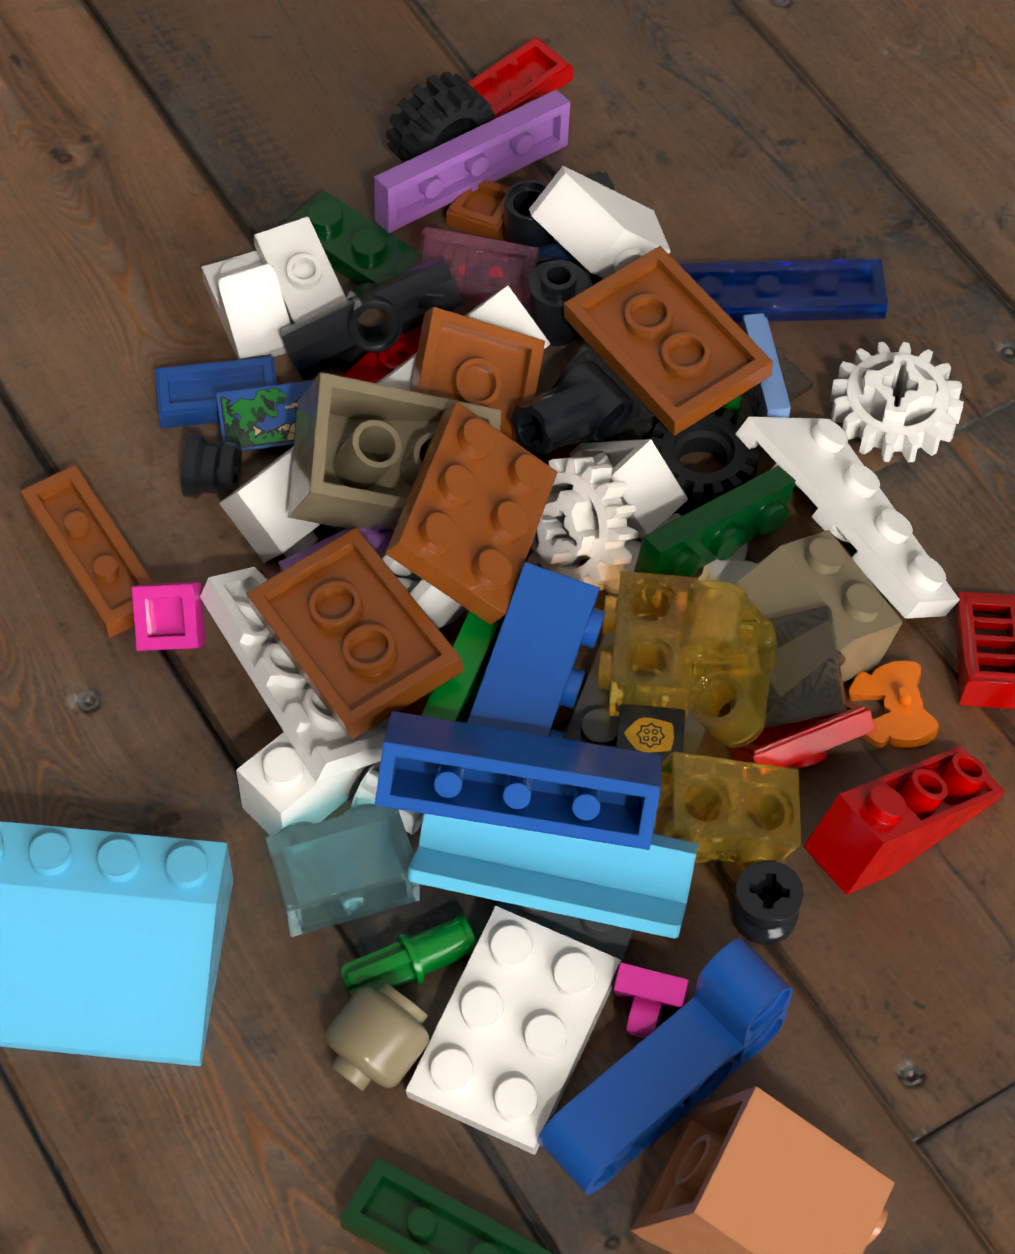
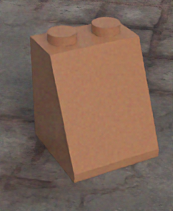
[630,1086,895,1254]

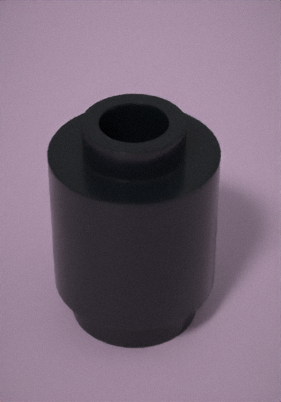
[528,260,588,346]

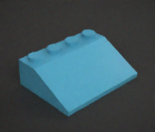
[0,821,234,1066]

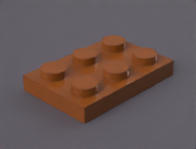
[564,246,773,436]
[410,307,545,444]
[385,401,558,625]
[246,527,464,741]

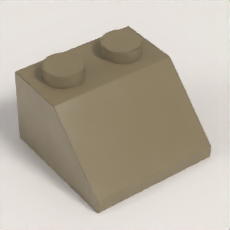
[707,530,903,704]

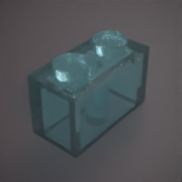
[265,804,420,937]

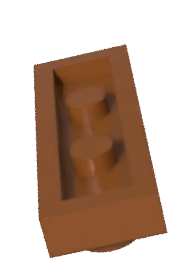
[20,465,154,638]

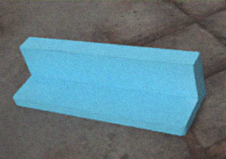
[407,814,699,938]

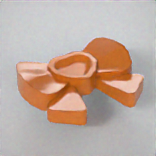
[848,660,939,749]

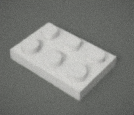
[406,906,621,1155]

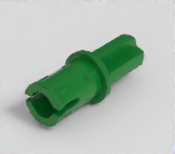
[340,914,477,998]

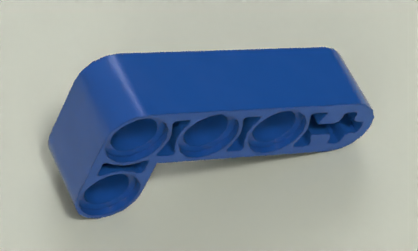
[537,938,793,1195]

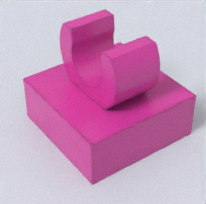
[131,581,206,651]
[614,963,689,1039]

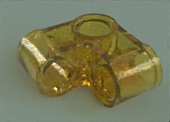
[679,580,777,748]

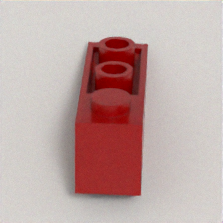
[803,745,1005,895]

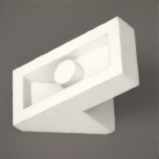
[201,251,291,360]

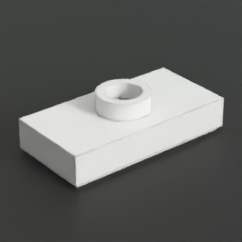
[254,217,346,325]

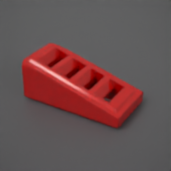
[956,591,1015,709]

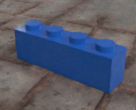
[467,562,606,739]
[374,711,661,850]

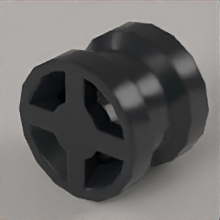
[181,436,242,501]
[731,860,804,945]

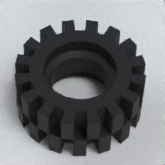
[386,72,495,163]
[650,408,760,516]

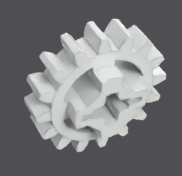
[830,342,964,463]
[526,456,638,591]

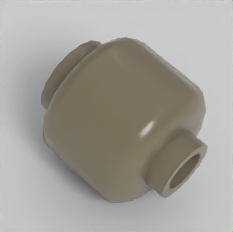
[325,982,429,1091]

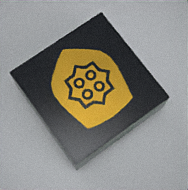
[616,704,686,778]

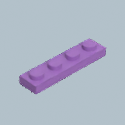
[374,90,570,233]

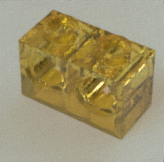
[597,571,698,722]
[653,752,801,870]

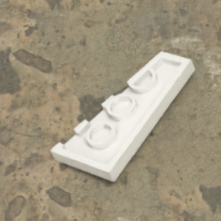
[735,417,960,618]
[200,567,390,783]

